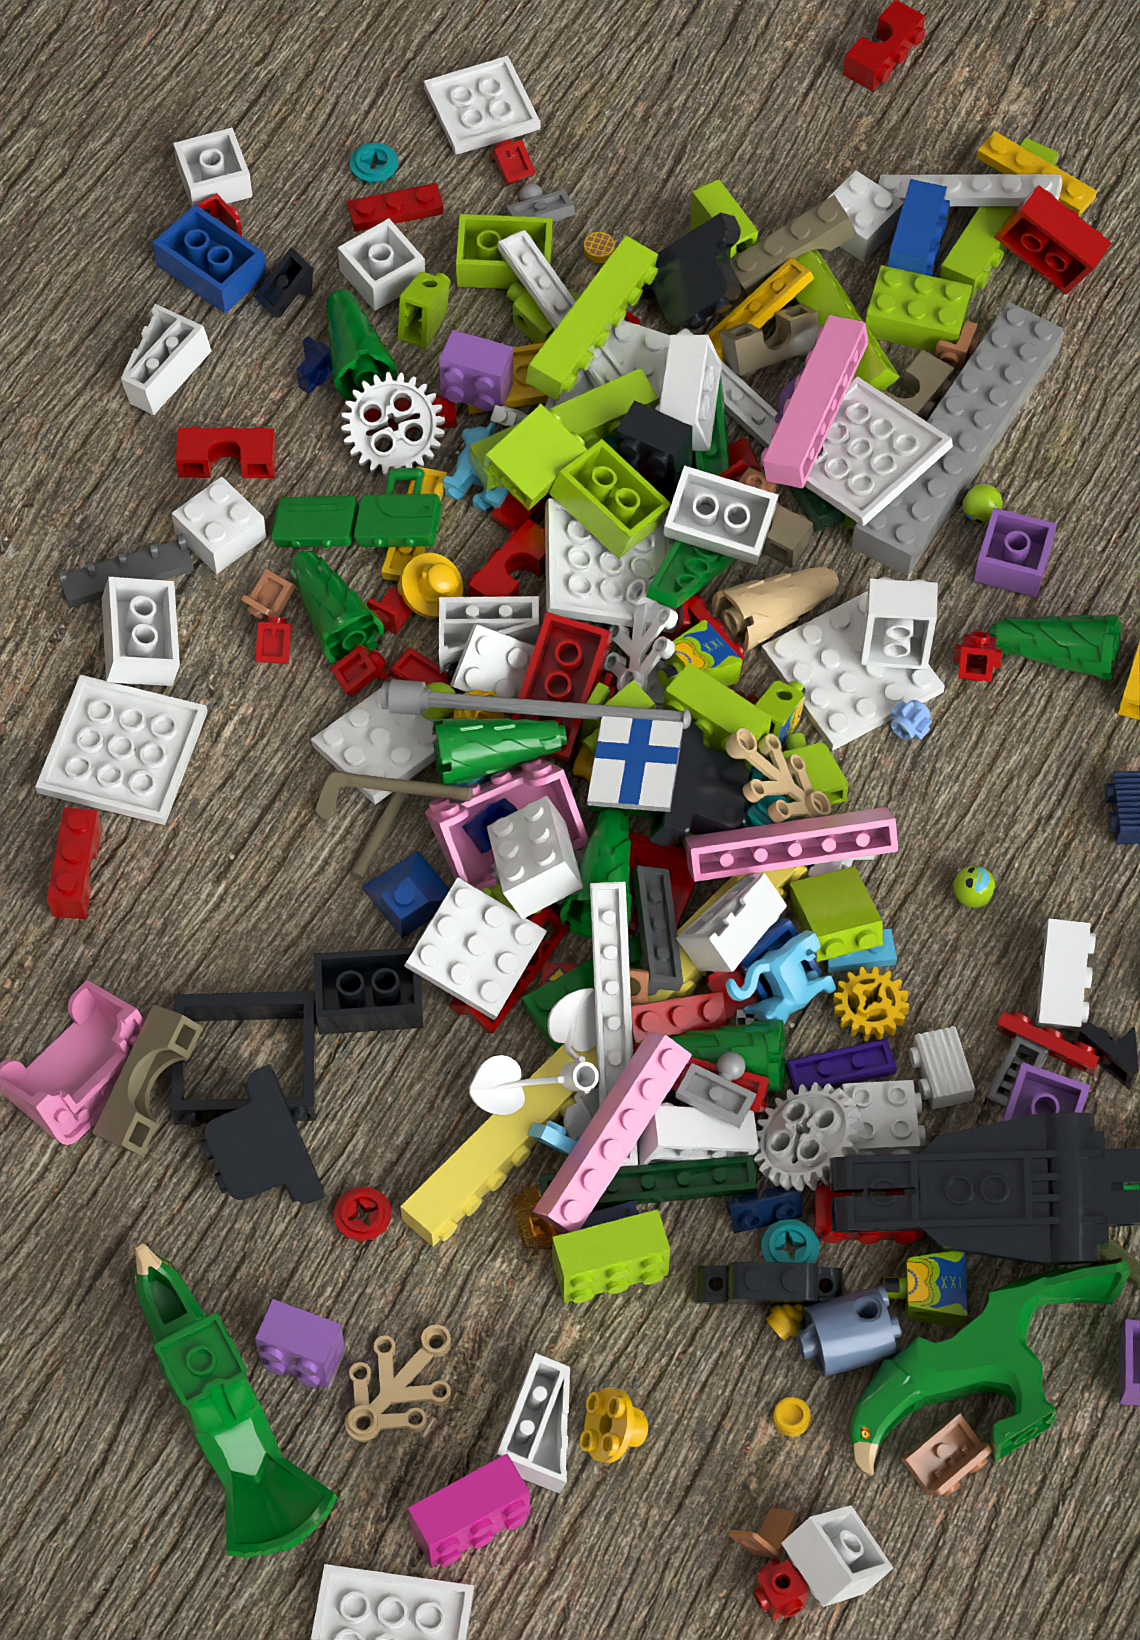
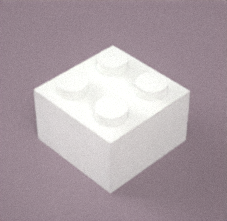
[173,128,252,210]
[826,171,904,263]
[338,219,425,311]
[172,476,266,574]
[781,1505,893,1607]

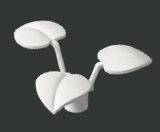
[469,988,600,1141]

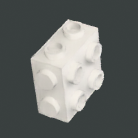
[842,1080,926,1156]

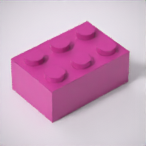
[408,1453,530,1568]

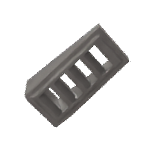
[986,1035,1049,1107]

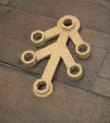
[726,728,831,823]
[345,1325,451,1442]

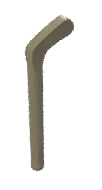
[316,771,473,819]
[351,772,420,880]

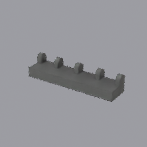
[57,533,194,608]
[629,865,684,996]

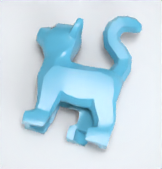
[443,421,509,513]
[726,930,837,1024]

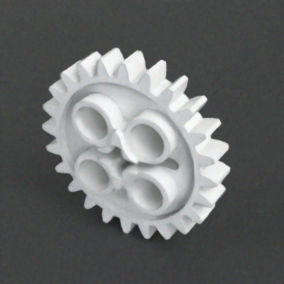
[341,372,445,477]
[754,1082,865,1192]

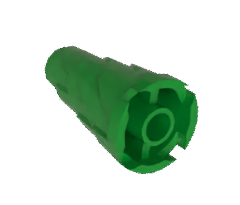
[326,289,398,401]
[289,551,384,664]
[990,614,1122,681]
[432,718,567,786]
[560,808,632,939]
[668,1020,786,1091]

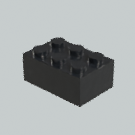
[616,400,693,504]
[314,947,424,1035]

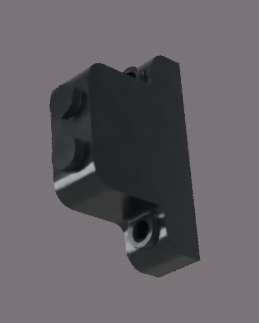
[641,212,741,330]
[649,718,749,847]
[201,1064,326,1204]
[697,1262,843,1306]

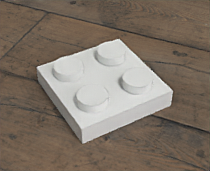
[450,623,535,698]

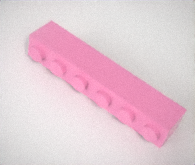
[761,315,868,489]
[685,807,898,882]
[532,1032,692,1233]

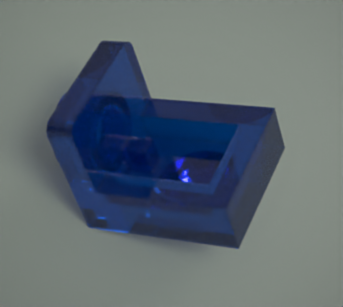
[296,336,332,394]
[462,798,518,854]

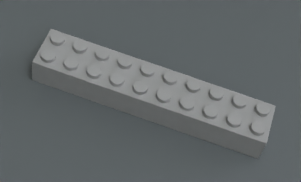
[851,302,1064,576]

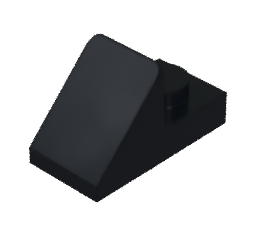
[254,247,313,318]
[1077,1022,1139,1090]

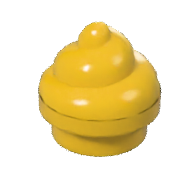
[766,1304,803,1341]

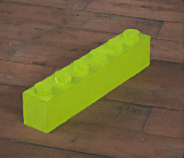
[940,137,1059,299]
[525,236,658,401]
[792,249,900,392]
[469,368,659,491]

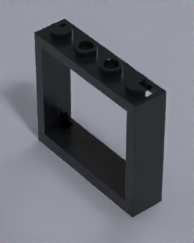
[171,991,316,1128]

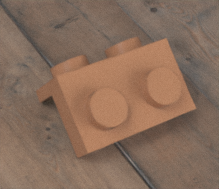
[901,1413,993,1497]

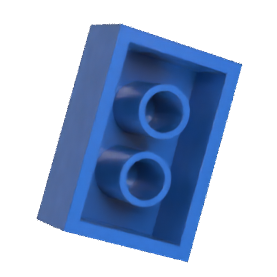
[888,179,950,276]
[153,204,267,314]

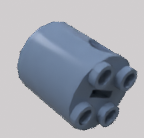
[796,1285,901,1377]

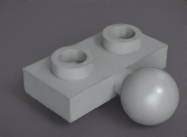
[507,183,576,222]
[675,1052,756,1129]

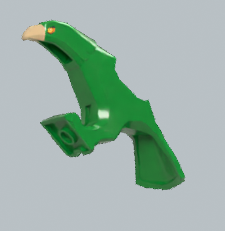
[131,1242,338,1559]
[848,1258,1130,1477]

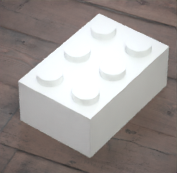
[655,335,722,451]
[664,466,778,565]
[102,577,180,686]
[861,577,938,670]
[487,796,583,919]

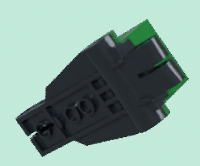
[829,1112,1140,1265]

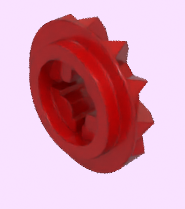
[334,1187,392,1243]

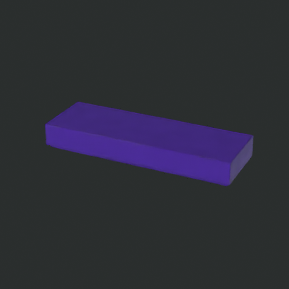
[785,1038,897,1095]

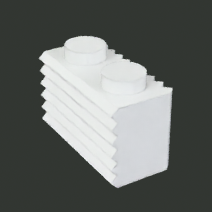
[909,1026,975,1110]

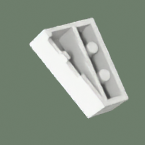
[121,304,212,415]
[439,596,539,674]
[676,873,787,972]
[1035,919,1096,1031]
[637,1103,759,1165]
[493,1353,570,1494]

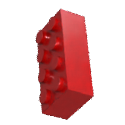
[511,612,612,765]

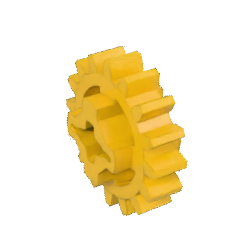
[833,966,909,1041]

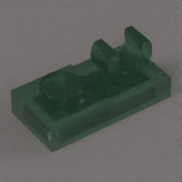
[787,485,845,532]

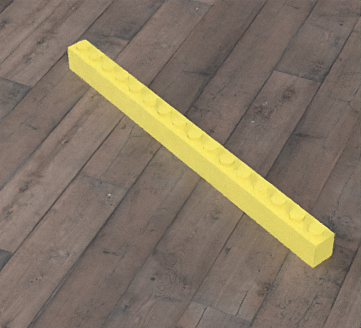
[400,865,809,1247]

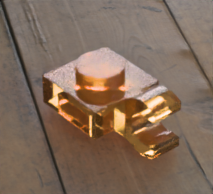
[513,1186,558,1249]

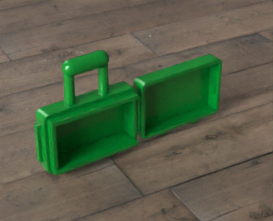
[270,468,443,549]

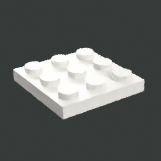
[424,56,540,155]
[311,687,438,805]
[404,877,547,1020]

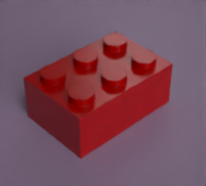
[994,185,1111,295]

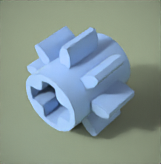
[890,700,932,741]

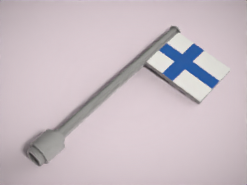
[380,679,691,812]

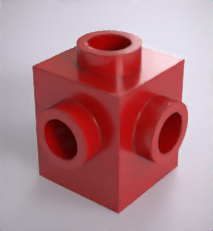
[954,631,1002,682]
[753,1559,809,1621]

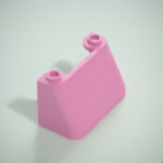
[0,980,145,1145]

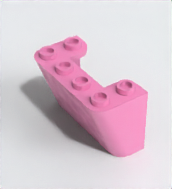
[425,757,588,891]

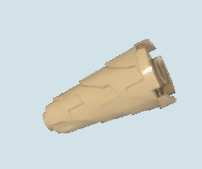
[712,566,839,652]

